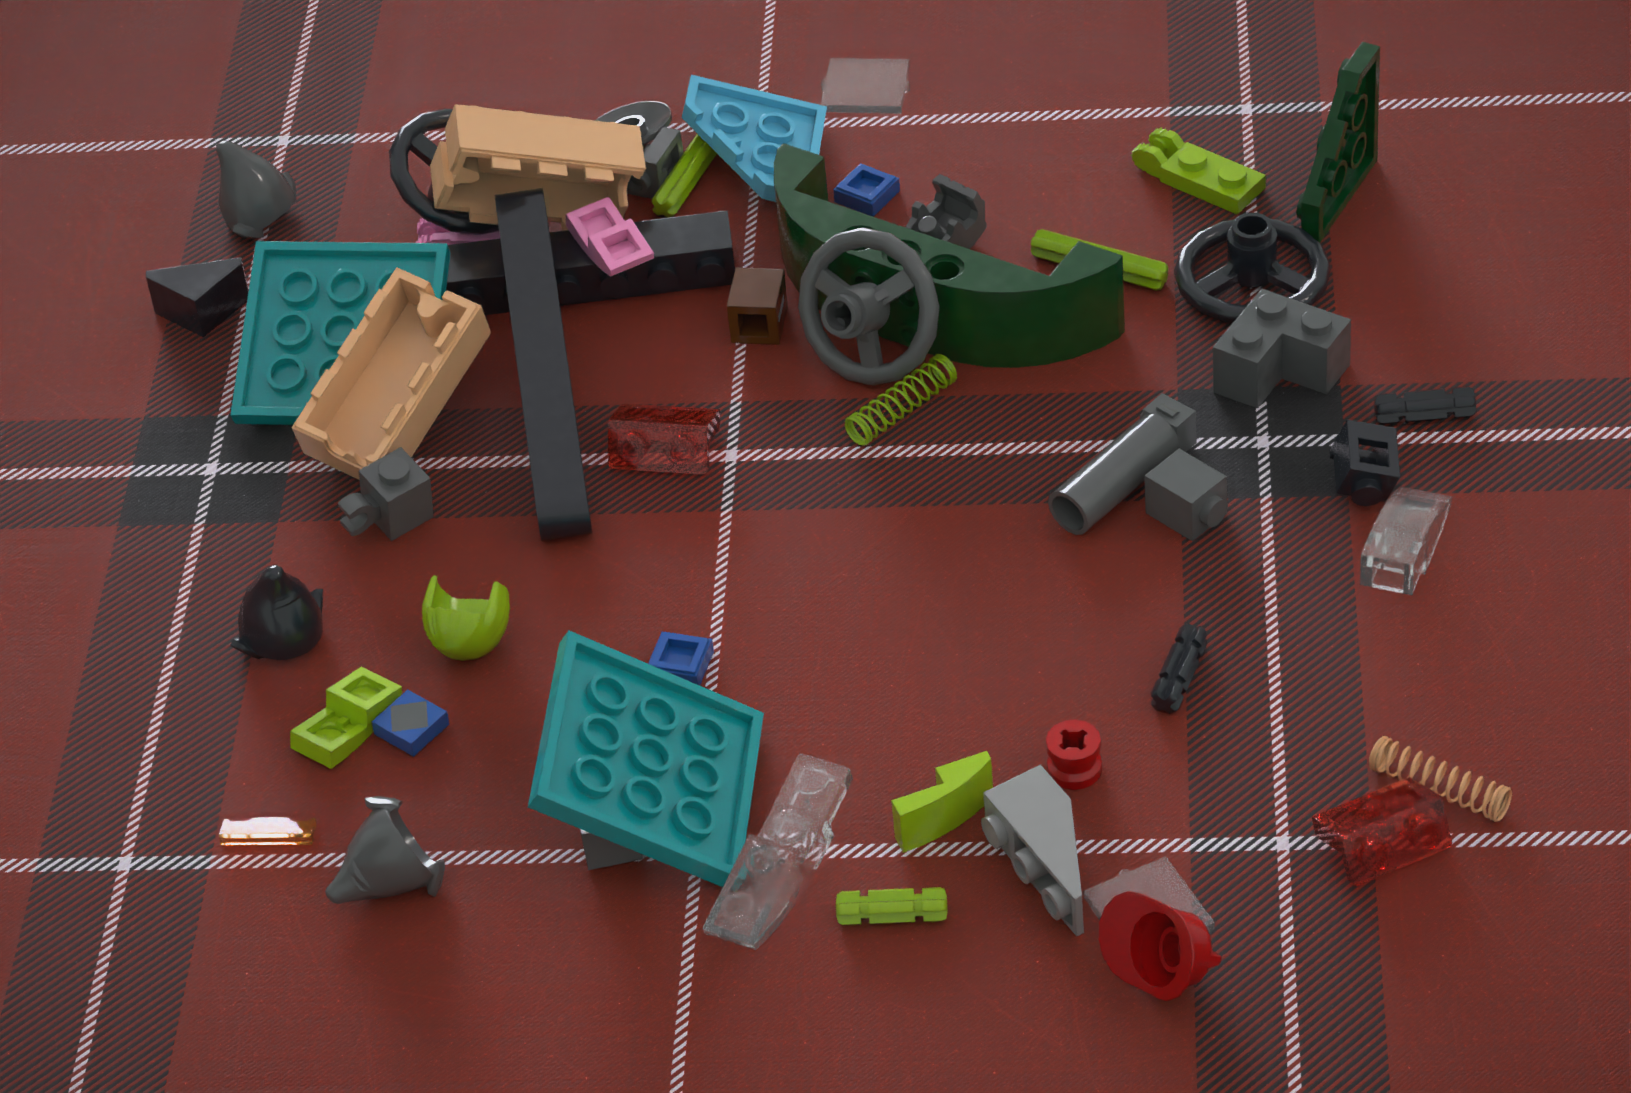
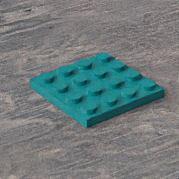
[230,241,451,425]
[528,630,764,890]

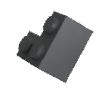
[1213,288,1351,408]

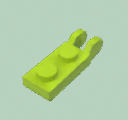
[1131,127,1266,214]

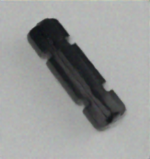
[1374,386,1476,424]
[1151,623,1207,714]

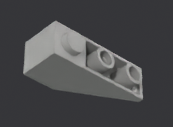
[981,764,1084,936]

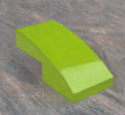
[290,667,402,769]
[891,751,993,853]

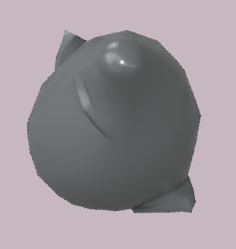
[216,140,296,239]
[325,796,445,904]

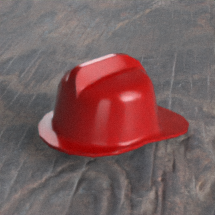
[1098,891,1222,1001]

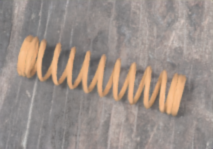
[1369,736,1512,822]

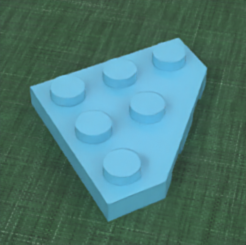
[682,75,827,202]

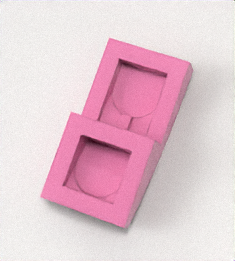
[566,197,654,277]

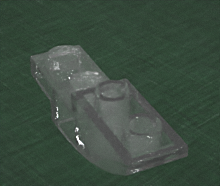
[703,753,853,950]

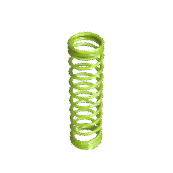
[845,354,957,446]

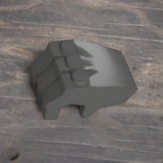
[905,174,987,249]

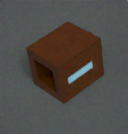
[727,267,788,345]

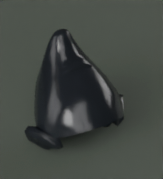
[230,565,323,660]

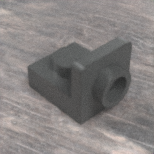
[627,127,684,199]

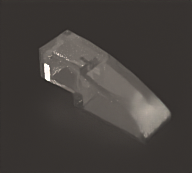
[1360,486,1452,595]

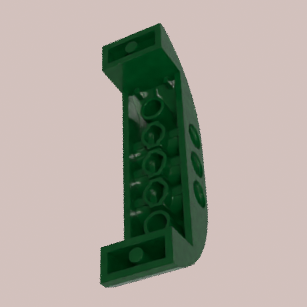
[774,143,1125,368]

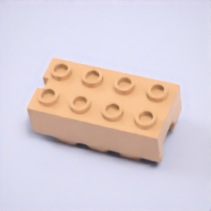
[430,104,646,231]
[291,267,491,479]

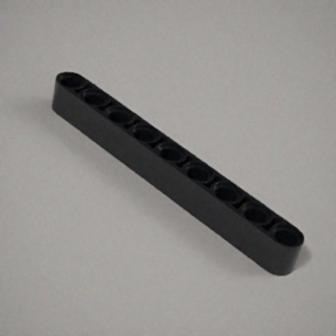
[495,188,592,541]

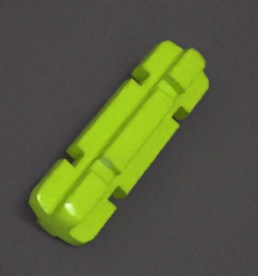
[836,887,948,925]

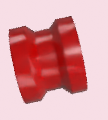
[1046,719,1102,790]

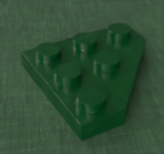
[1296,42,1380,243]

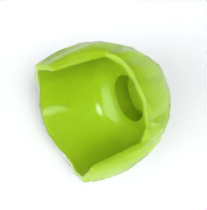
[422,575,510,661]

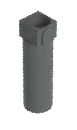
[1048,393,1197,535]

